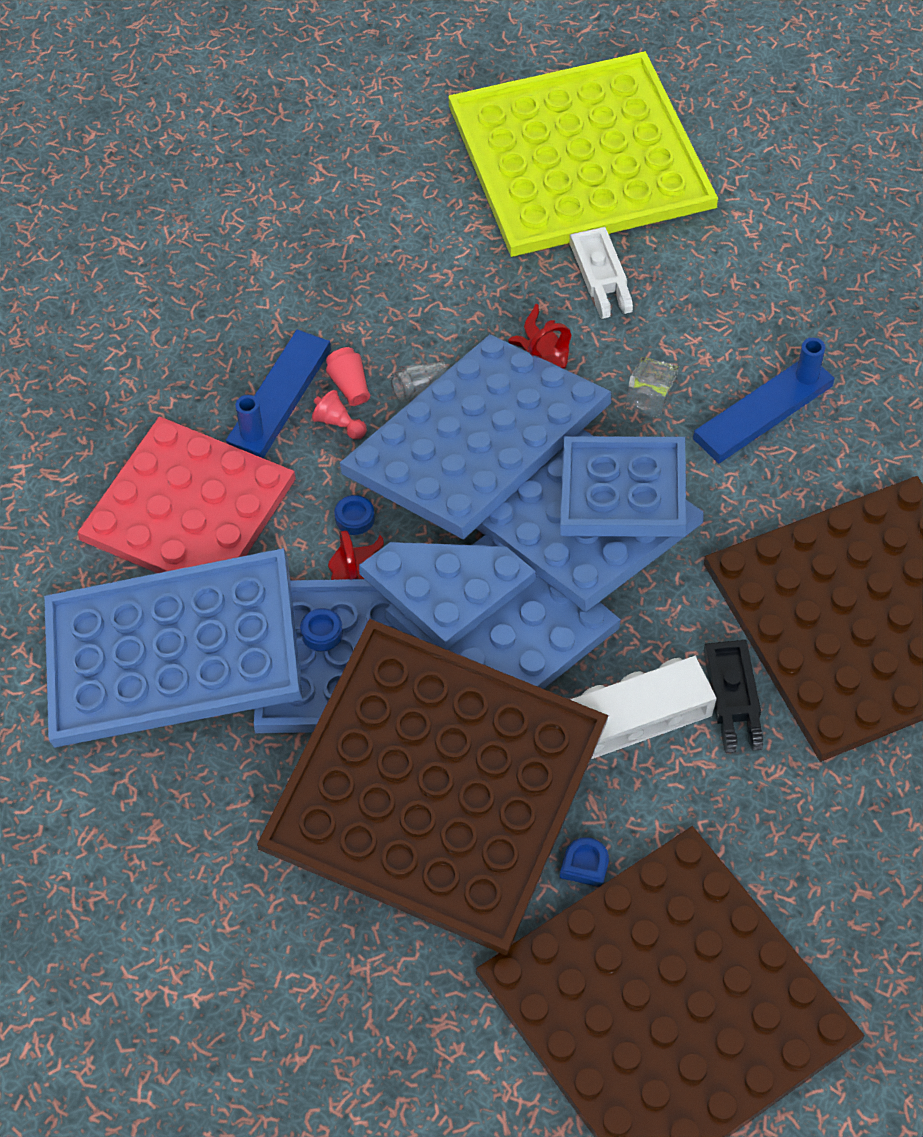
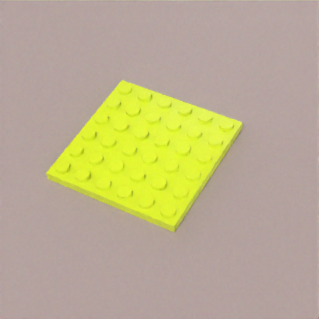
[448,51,718,257]

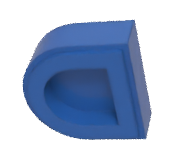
[560,837,609,887]

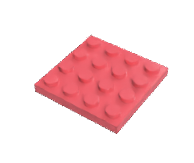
[77,416,296,573]

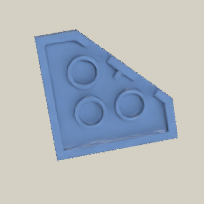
[359,542,536,650]

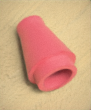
[326,347,371,406]

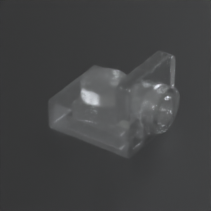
[625,356,679,418]

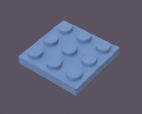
[560,436,686,537]

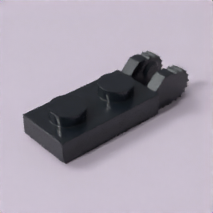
[703,640,763,753]

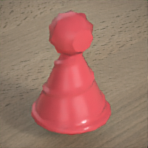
[312,390,367,440]

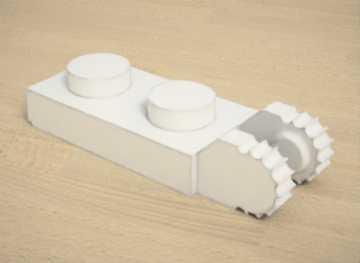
[570,227,633,319]

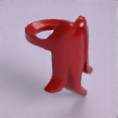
[508,304,572,369]
[328,530,384,580]

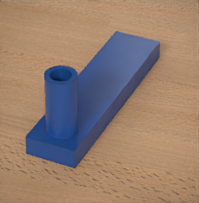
[226,329,331,458]
[693,338,835,464]

